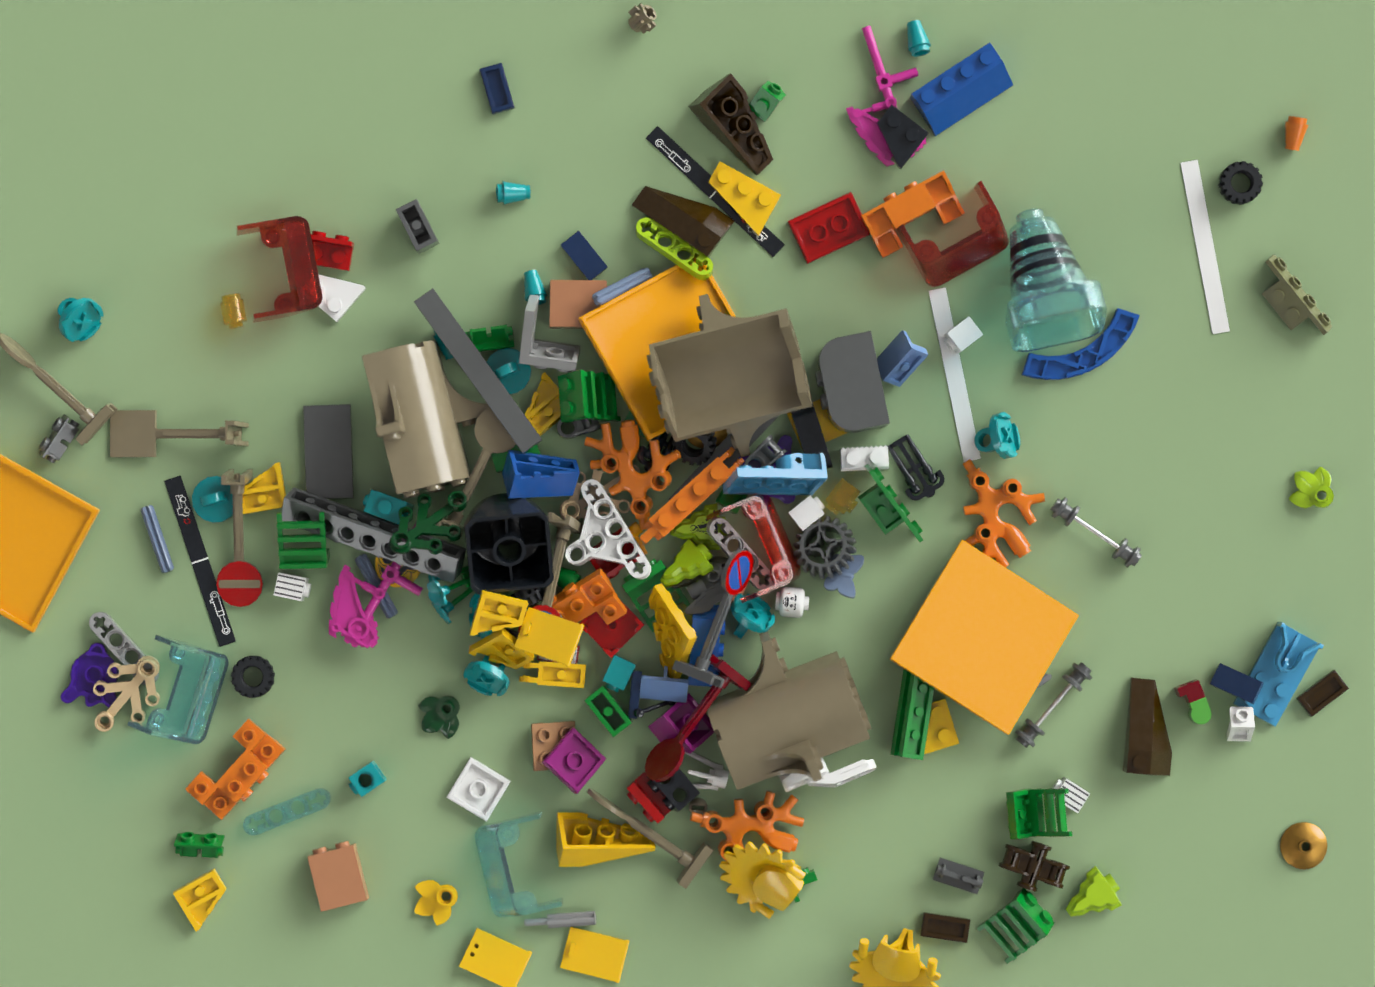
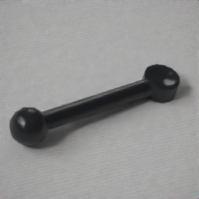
[634,701,676,718]

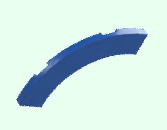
[1021,308,1140,380]

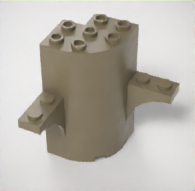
[647,294,812,457]
[362,341,490,498]
[708,631,872,790]

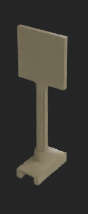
[110,410,249,457]

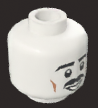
[775,586,809,618]

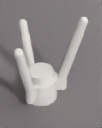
[679,752,729,791]

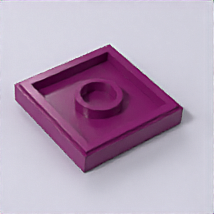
[541,727,606,794]

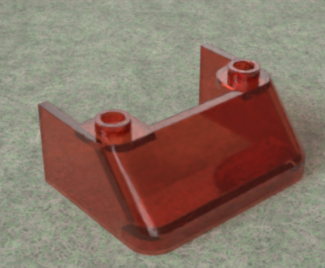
[897,181,1009,287]
[236,216,322,323]
[706,494,801,603]

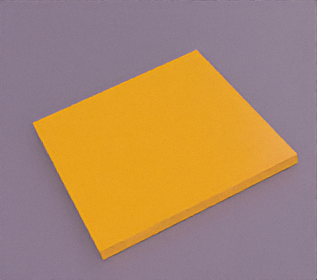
[578,258,736,441]
[0,454,100,633]
[889,540,1079,735]

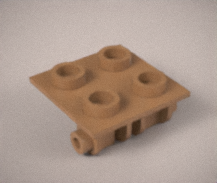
[531,721,575,771]

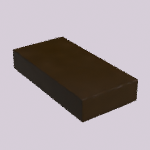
[1296,670,1349,717]
[920,912,971,943]

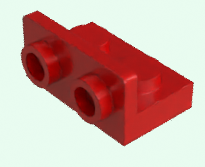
[303,231,354,271]

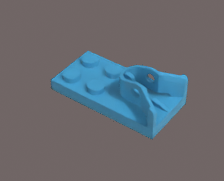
[722,453,828,495]
[1233,622,1324,727]

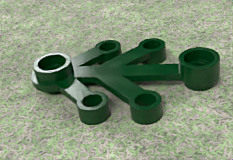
[389,491,467,555]

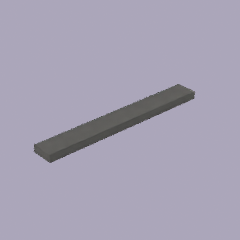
[414,288,542,454]

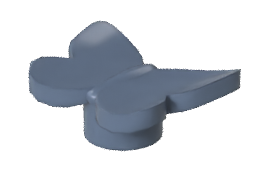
[824,554,864,599]

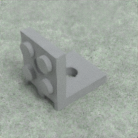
[519,294,581,372]

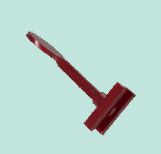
[645,654,752,782]

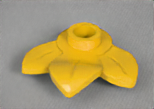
[414,880,458,925]

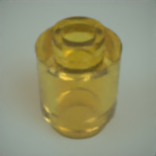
[220,293,247,329]

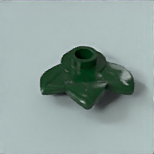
[418,696,460,739]

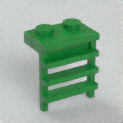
[558,370,621,423]
[276,512,330,569]
[622,558,690,632]
[1006,788,1072,839]
[977,888,1055,964]

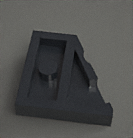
[877,105,929,170]

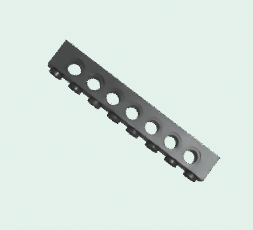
[282,487,466,583]

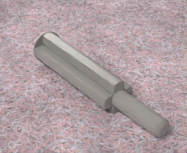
[524,911,596,928]

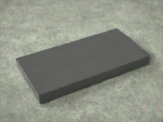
[303,404,354,499]

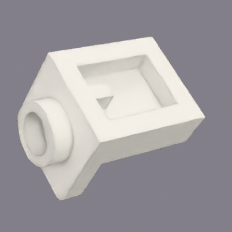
[1226,707,1255,742]

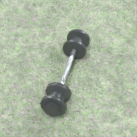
[1050,497,1142,568]
[1015,662,1092,748]

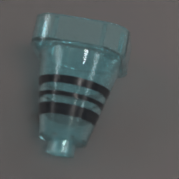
[1006,209,1107,352]

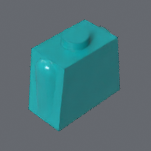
[363,489,415,524]

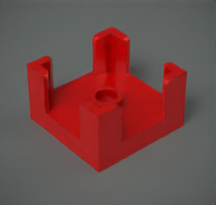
[579,601,645,658]

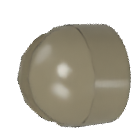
[689,798,707,814]

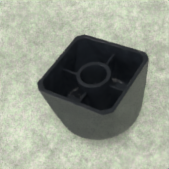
[464,493,554,594]

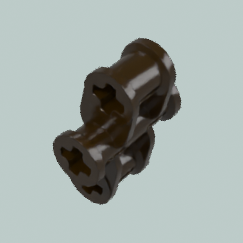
[998,840,1070,892]

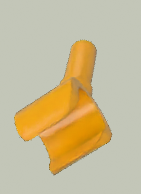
[629,522,648,555]

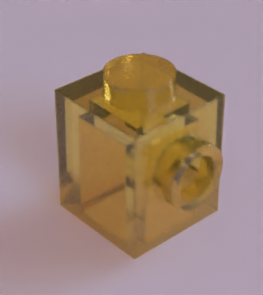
[824,478,861,515]

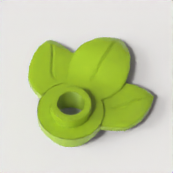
[1289,467,1334,509]

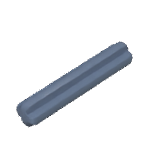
[592,268,652,306]
[140,505,174,573]
[355,554,398,618]

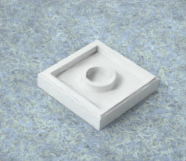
[446,757,511,822]

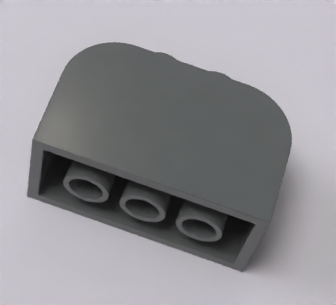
[815,331,890,433]

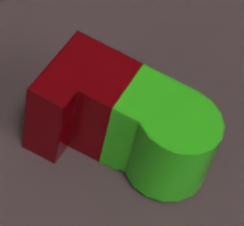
[1174,679,1212,724]

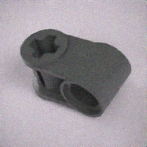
[557,419,601,439]
[744,435,787,467]

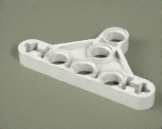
[565,479,651,580]

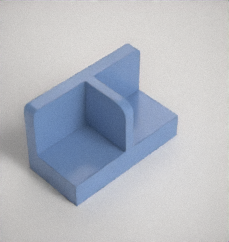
[877,330,929,387]
[640,666,688,703]

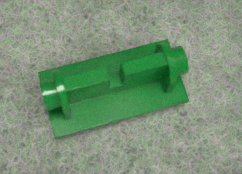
[465,324,515,352]
[174,832,225,858]

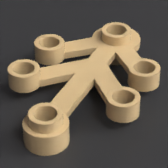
[560,459,641,520]
[93,656,160,732]

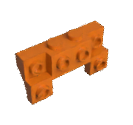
[861,170,965,259]
[540,568,627,625]
[185,719,286,820]

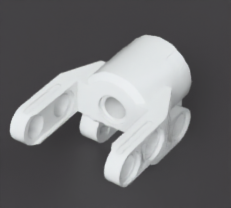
[779,757,877,792]

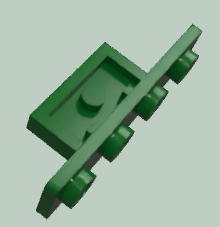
[858,464,923,542]

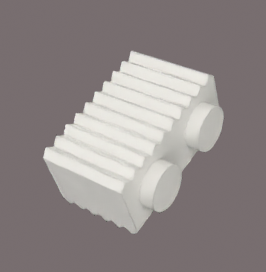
[840,445,889,472]

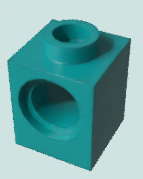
[602,655,636,692]
[348,761,387,797]

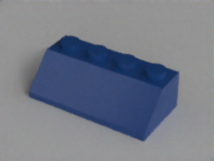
[910,42,1013,136]

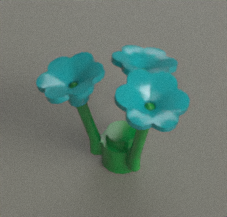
[427,566,473,624]

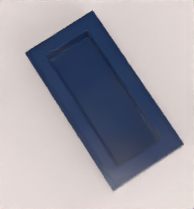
[480,63,515,115]
[561,230,608,280]
[1210,663,1264,705]
[628,670,642,719]

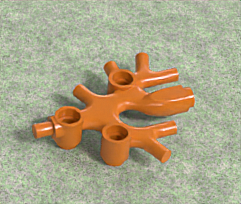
[584,420,681,530]
[963,459,1045,567]
[690,791,804,861]

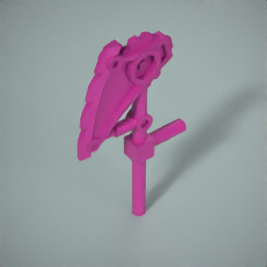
[846,26,926,166]
[329,522,423,649]

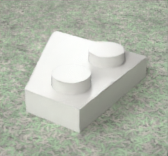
[301,274,366,322]

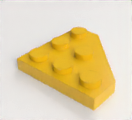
[648,583,697,679]

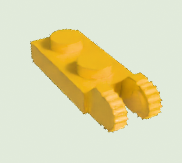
[519,661,586,688]

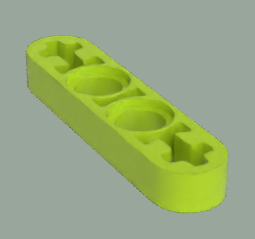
[636,217,713,280]

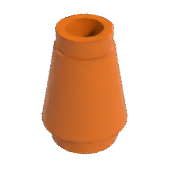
[1285,116,1308,151]

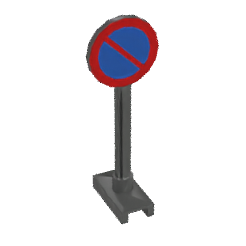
[672,549,753,688]

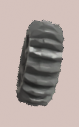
[793,516,857,579]

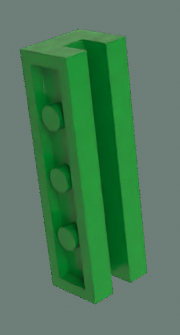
[890,669,934,760]

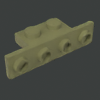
[1262,254,1332,335]

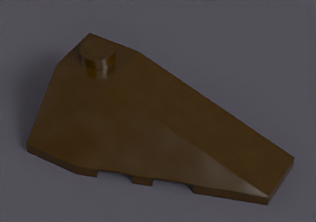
[688,73,773,175]
[632,186,735,258]
[1123,678,1172,776]

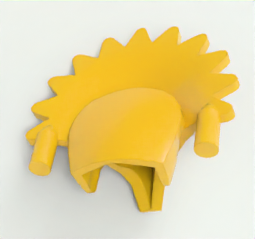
[719,841,806,919]
[849,928,941,987]

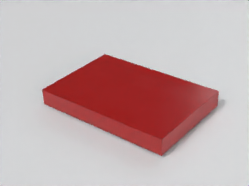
[788,192,870,264]

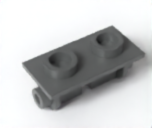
[39,414,80,463]
[933,857,985,894]

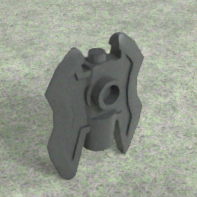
[672,556,729,615]

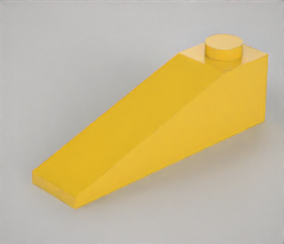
[556,812,656,867]

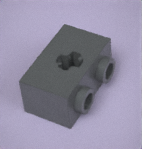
[396,199,440,254]

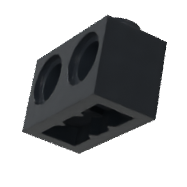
[646,769,700,812]

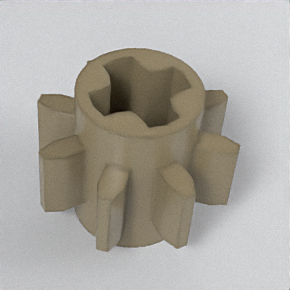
[628,3,656,34]

